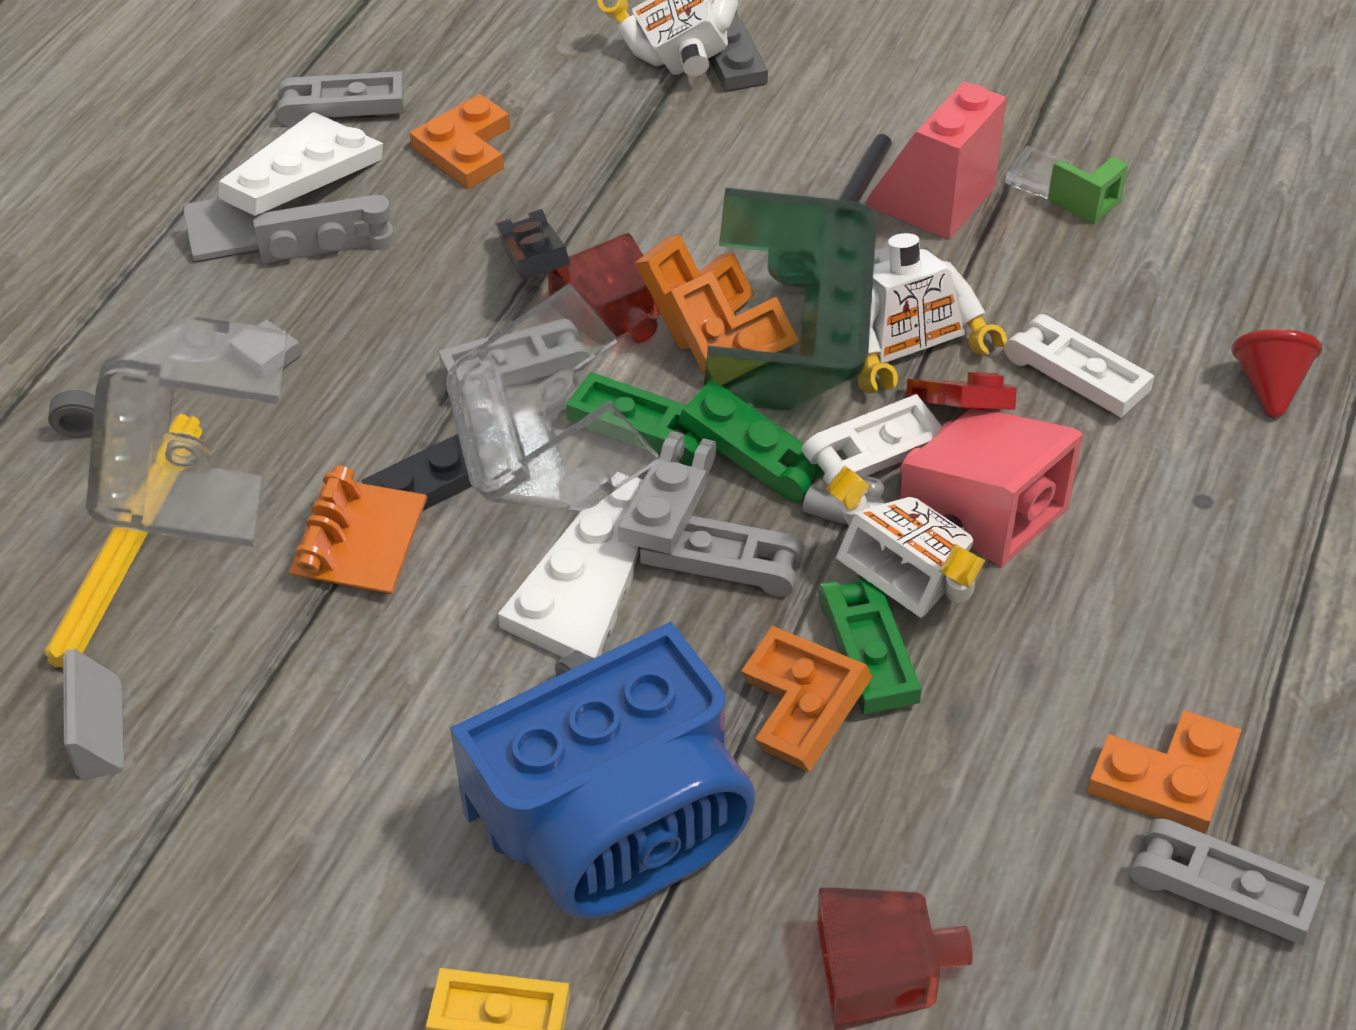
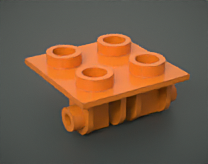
[289,465,427,594]

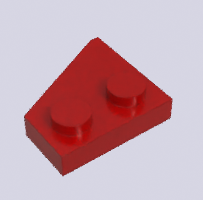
[906,372,1017,410]

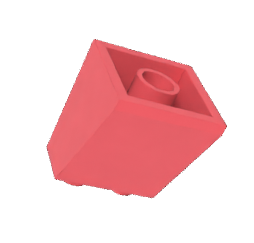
[867,81,1007,240]
[899,408,1083,568]

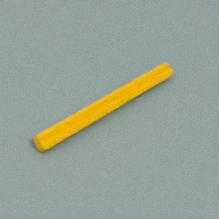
[45,414,202,668]

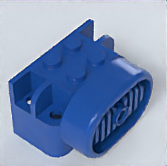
[450,622,755,919]

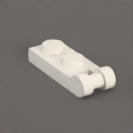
[1004,314,1154,418]
[801,394,942,486]

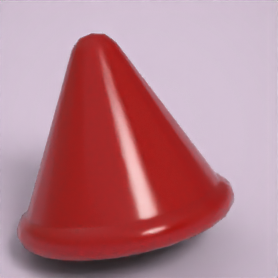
[1231,329,1323,418]

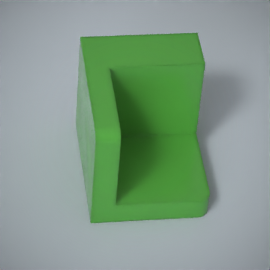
[1048,156,1128,224]

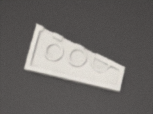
[219,112,383,216]
[498,469,643,660]

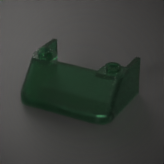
[703,188,876,410]

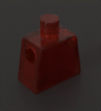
[547,232,660,343]
[816,887,973,1030]

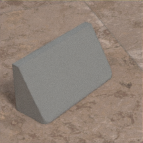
[183,198,282,261]
[63,649,124,780]

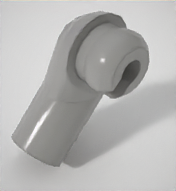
[803,476,884,524]

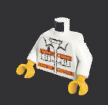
[597,0,738,76]
[846,233,1007,393]
[826,465,985,618]

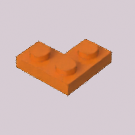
[409,94,510,189]
[635,235,754,349]
[663,270,799,383]
[741,626,873,772]
[1087,710,1242,834]

